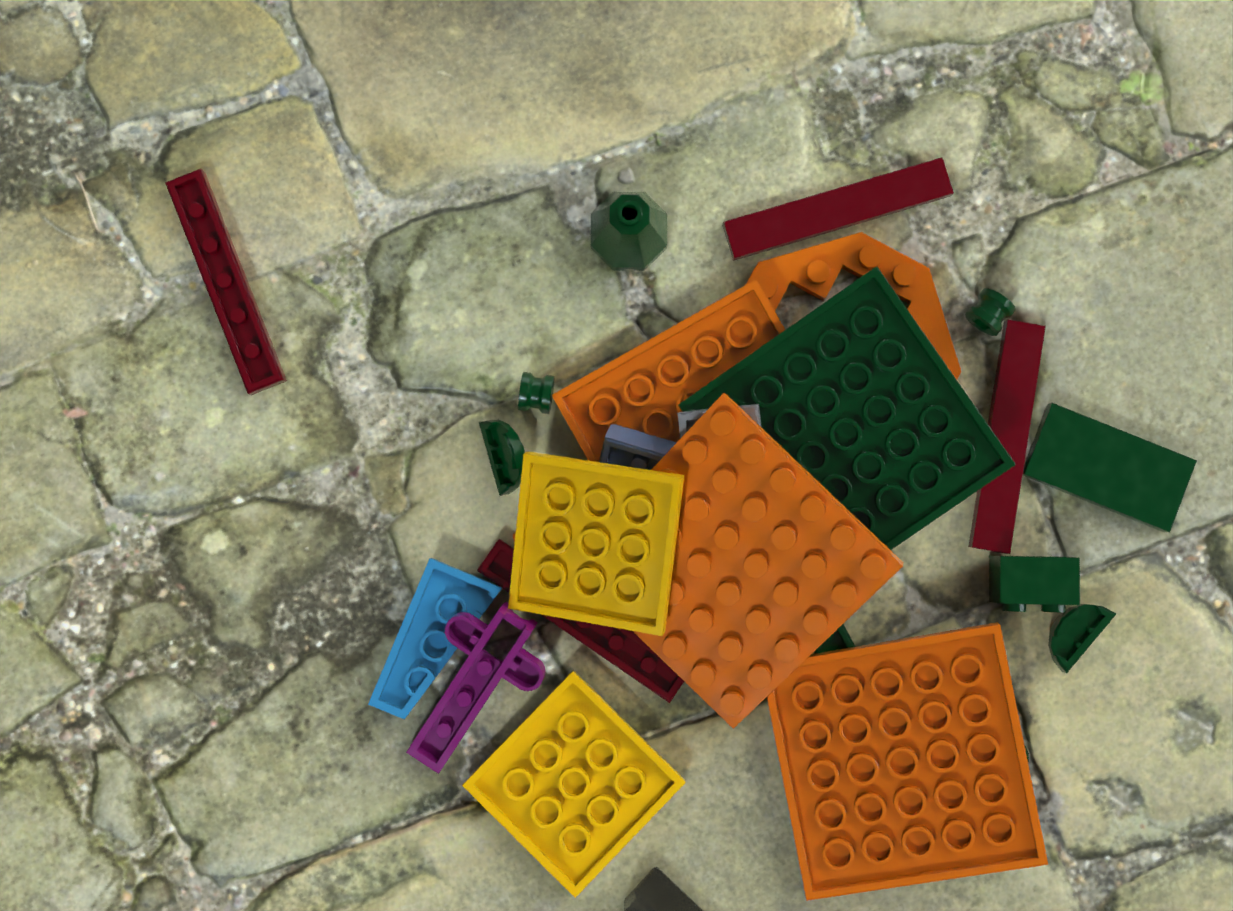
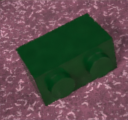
[989,555,1080,613]

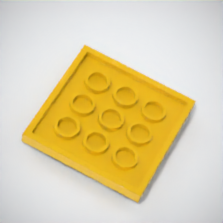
[508,451,684,636]
[462,670,686,898]

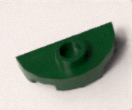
[479,419,525,496]
[1048,604,1116,674]

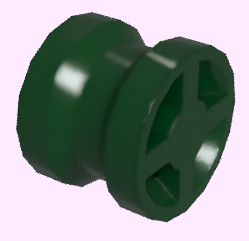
[965,288,1016,336]
[518,372,555,414]

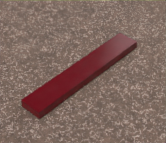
[722,157,954,261]
[165,169,287,395]
[968,319,1046,554]
[477,539,684,703]

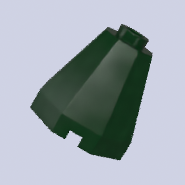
[590,192,667,271]

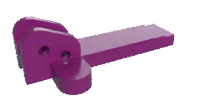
[406,601,546,774]

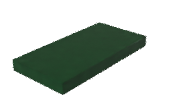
[1023,403,1197,532]

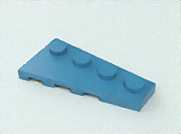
[368,558,502,719]

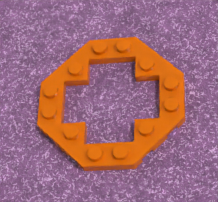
[746,232,962,380]

